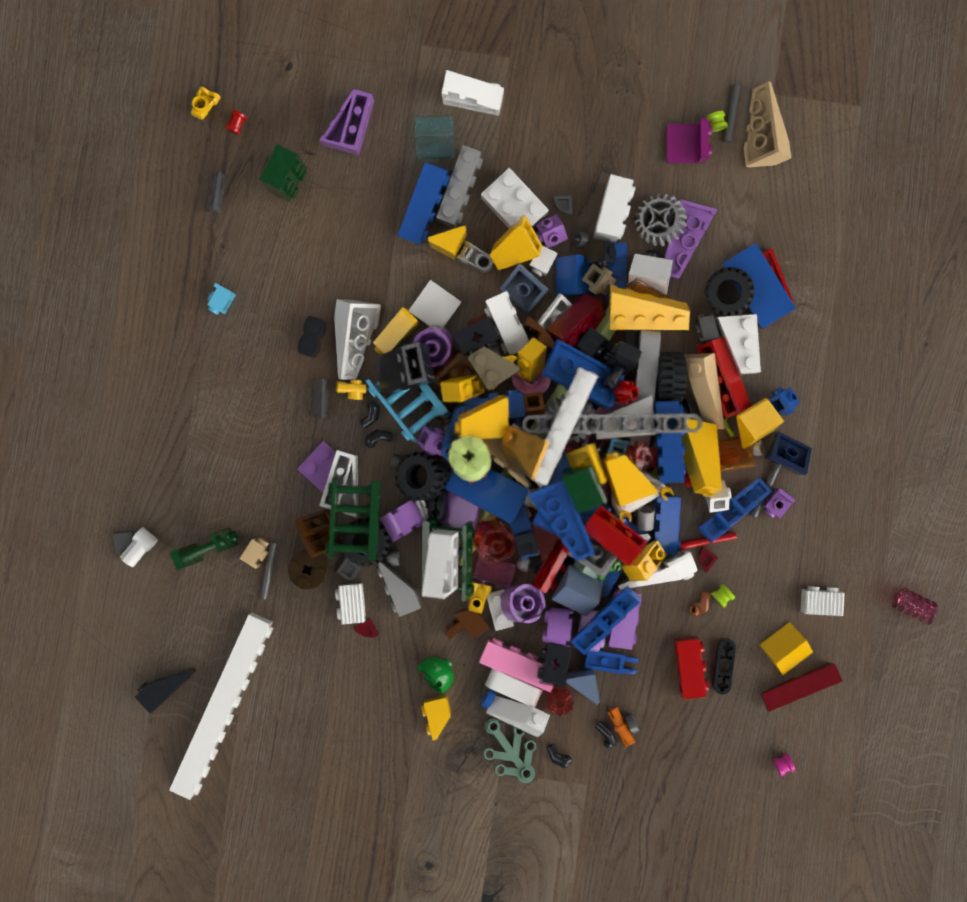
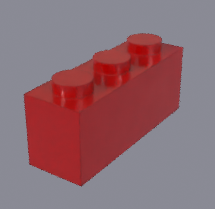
[584,505,648,566]
[674,636,709,700]

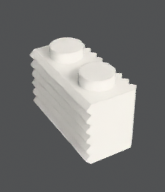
[335,582,366,624]
[800,586,844,616]

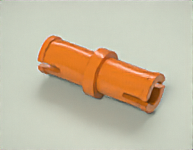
[607,707,635,747]

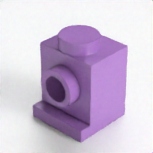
[763,488,796,519]

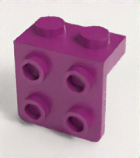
[666,119,712,163]

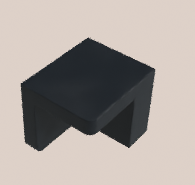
[514,529,539,557]

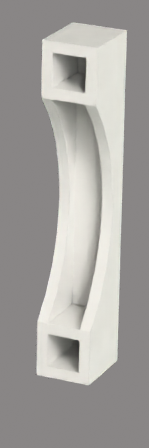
[529,368,598,486]

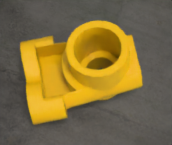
[190,86,221,120]
[336,379,366,400]
[468,582,492,614]

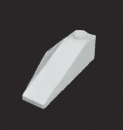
[334,299,381,380]
[617,549,698,590]

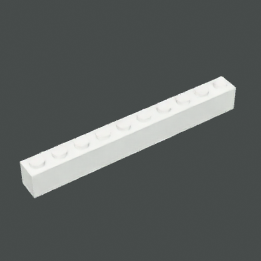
[169,612,273,800]

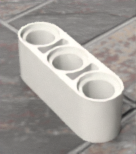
[485,668,543,708]

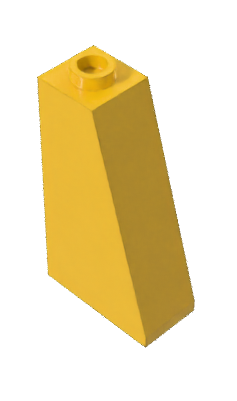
[681,419,722,497]

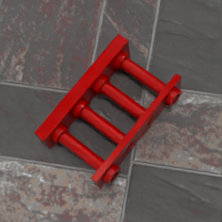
[532,537,569,593]

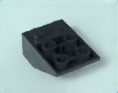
[375,342,436,396]

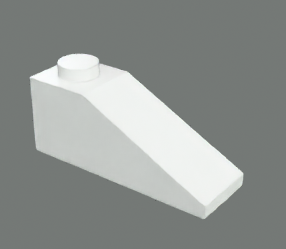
[486,696,550,737]

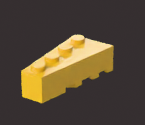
[608,285,690,330]

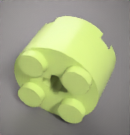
[449,436,491,481]

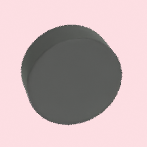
[625,713,640,734]

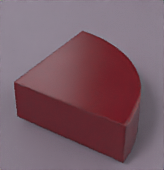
[698,546,718,573]
[353,618,379,638]

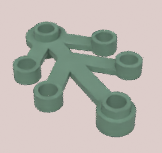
[483,718,536,783]

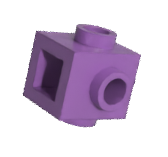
[536,214,568,248]
[416,426,451,456]

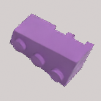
[319,89,374,156]
[607,587,641,649]

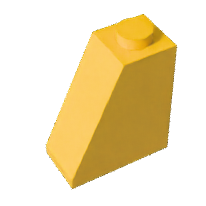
[490,215,543,270]
[373,307,420,355]
[454,395,508,439]
[602,451,658,507]

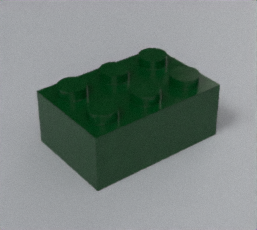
[259,144,307,202]

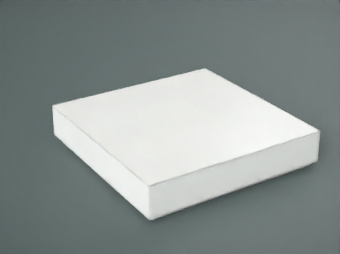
[409,280,462,327]

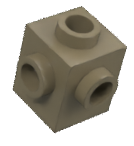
[582,264,617,296]

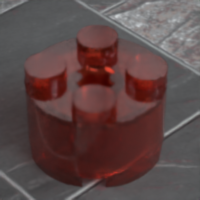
[473,520,516,565]

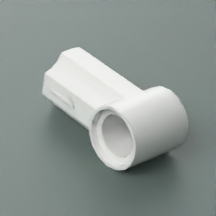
[120,527,158,567]

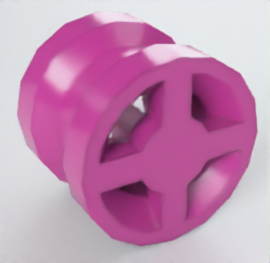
[773,753,796,777]

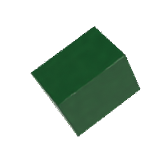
[562,466,607,514]

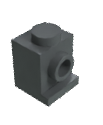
[694,313,719,344]

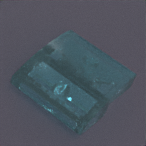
[415,116,455,159]

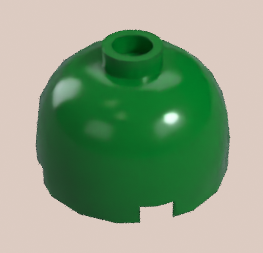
[416,656,454,695]

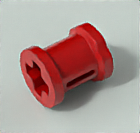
[225,109,248,135]

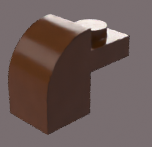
[445,609,489,639]

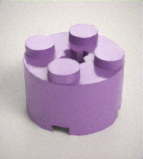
[413,325,455,367]
[380,500,424,542]
[500,584,545,623]
[543,607,574,647]

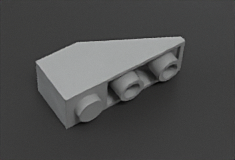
[376,561,422,617]

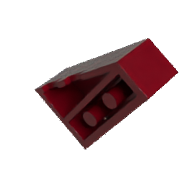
[546,293,606,351]

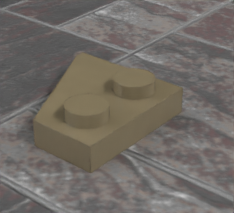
[467,347,521,390]

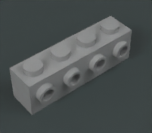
[436,145,483,229]

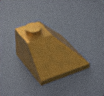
[501,425,549,479]

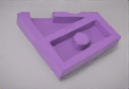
[298,441,336,493]

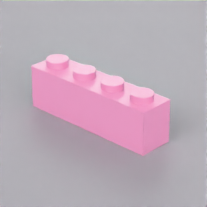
[479,638,556,692]

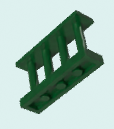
[325,479,381,560]
[422,517,475,602]
[169,528,238,571]

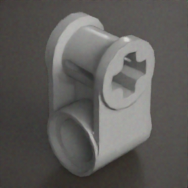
[455,241,493,273]
[633,501,655,531]

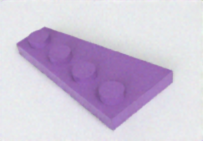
[664,200,718,279]

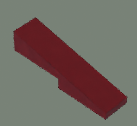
[760,662,843,712]

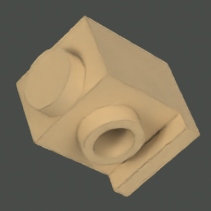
[240,537,269,569]

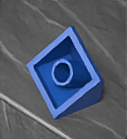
[555,255,594,297]

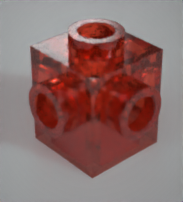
[625,441,657,470]
[546,687,574,717]

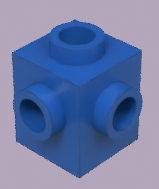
[768,387,799,416]

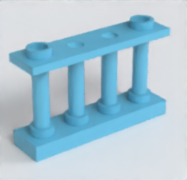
[366,379,451,443]

